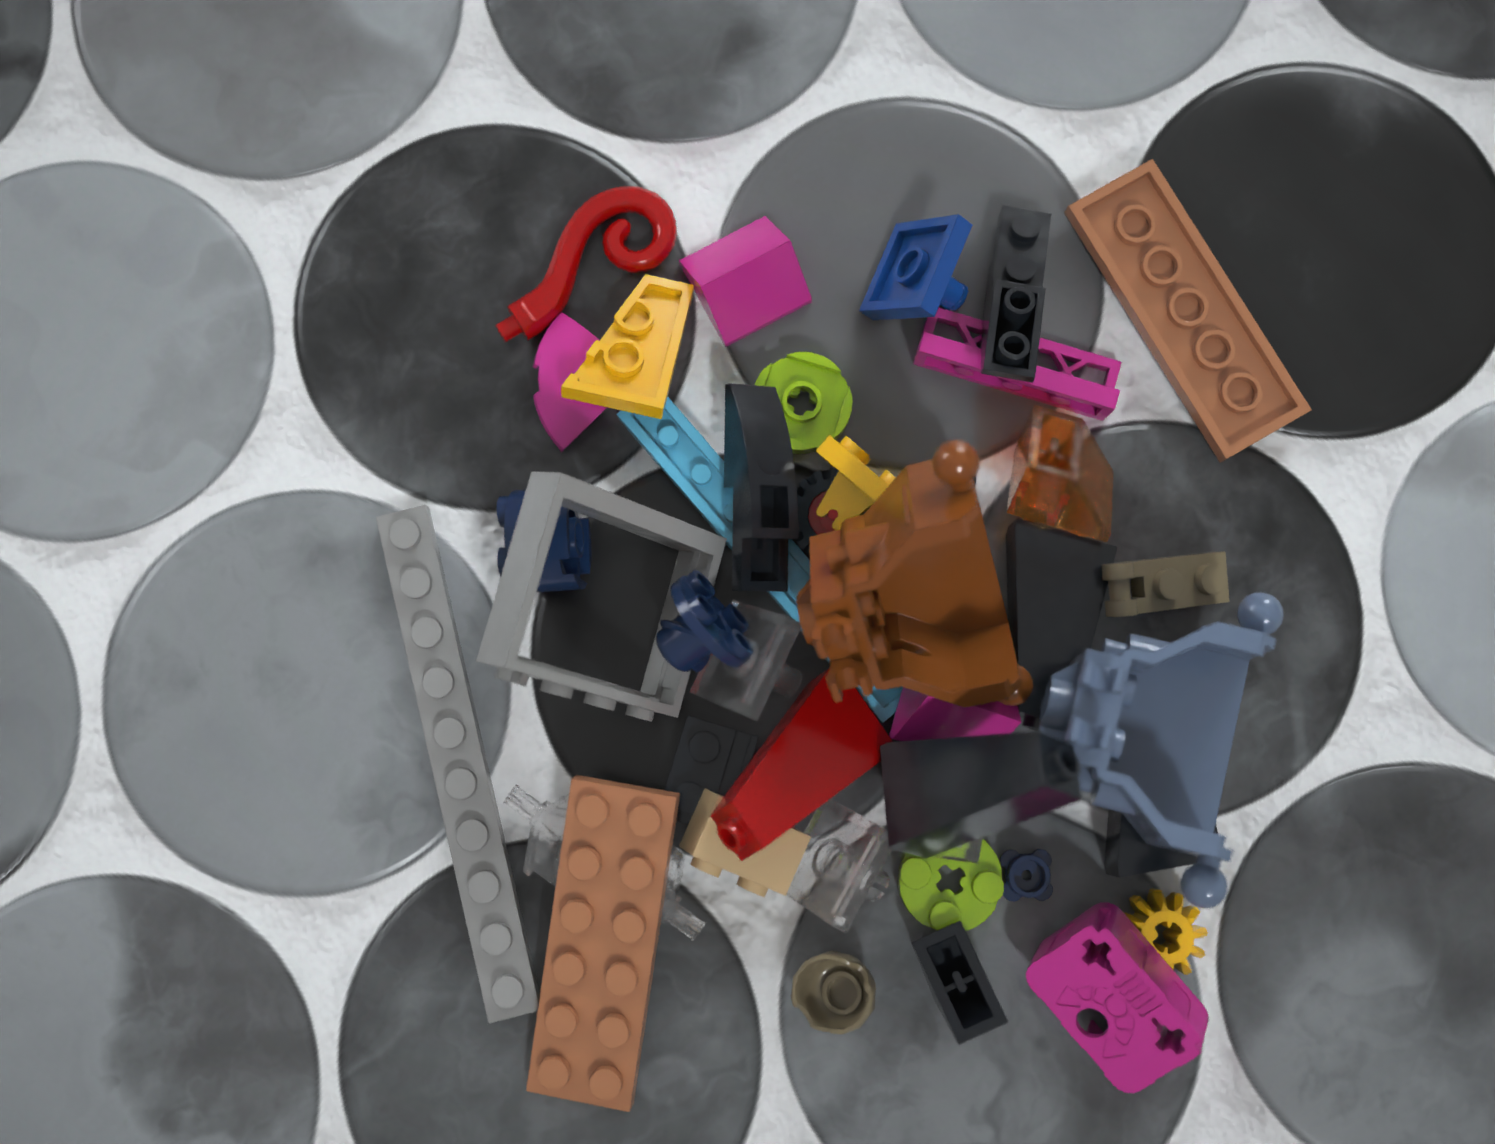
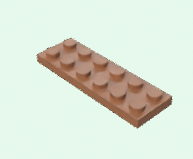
[1064,159,1312,463]
[526,775,680,1112]

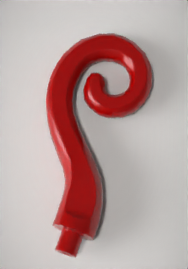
[495,186,677,342]

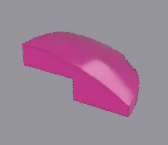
[533,312,607,452]

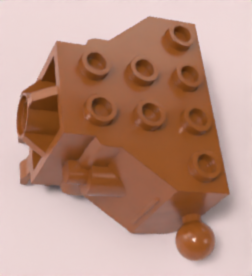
[796,440,1033,708]

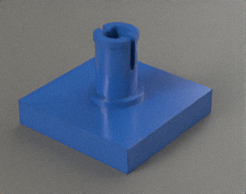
[859,214,973,320]

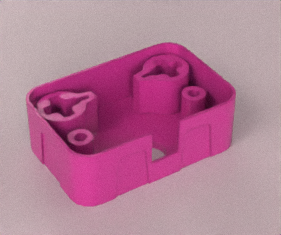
[1026,902,1209,1093]

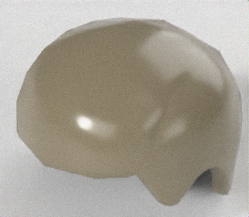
[791,950,876,1035]

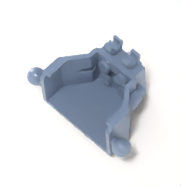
[1039,592,1284,909]

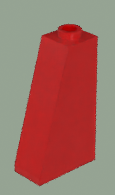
[710,667,893,861]

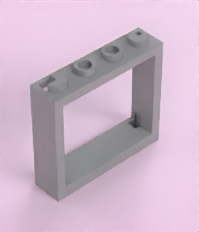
[476,472,727,722]

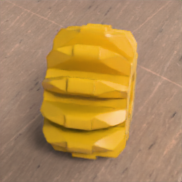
[1123,888,1208,975]

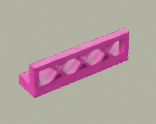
[913,307,1122,421]

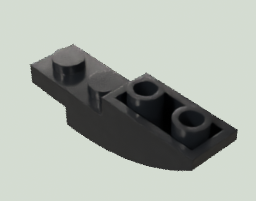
[981,205,1051,383]
[724,383,799,592]

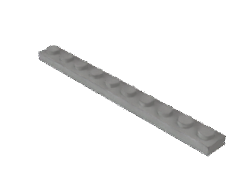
[376,505,540,1024]

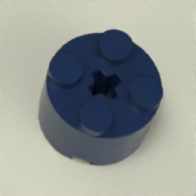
[496,490,591,592]

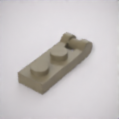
[1101,551,1230,617]

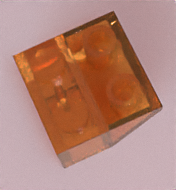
[1007,405,1114,542]

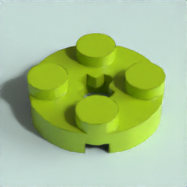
[755,352,853,454]
[897,838,1004,931]

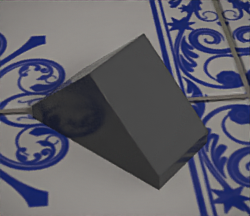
[912,921,1008,1046]

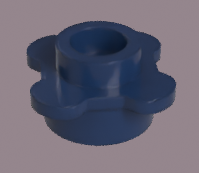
[1000,849,1053,902]

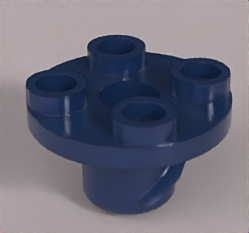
[656,570,753,673]

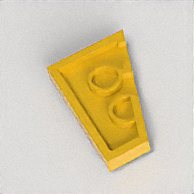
[561,274,694,419]

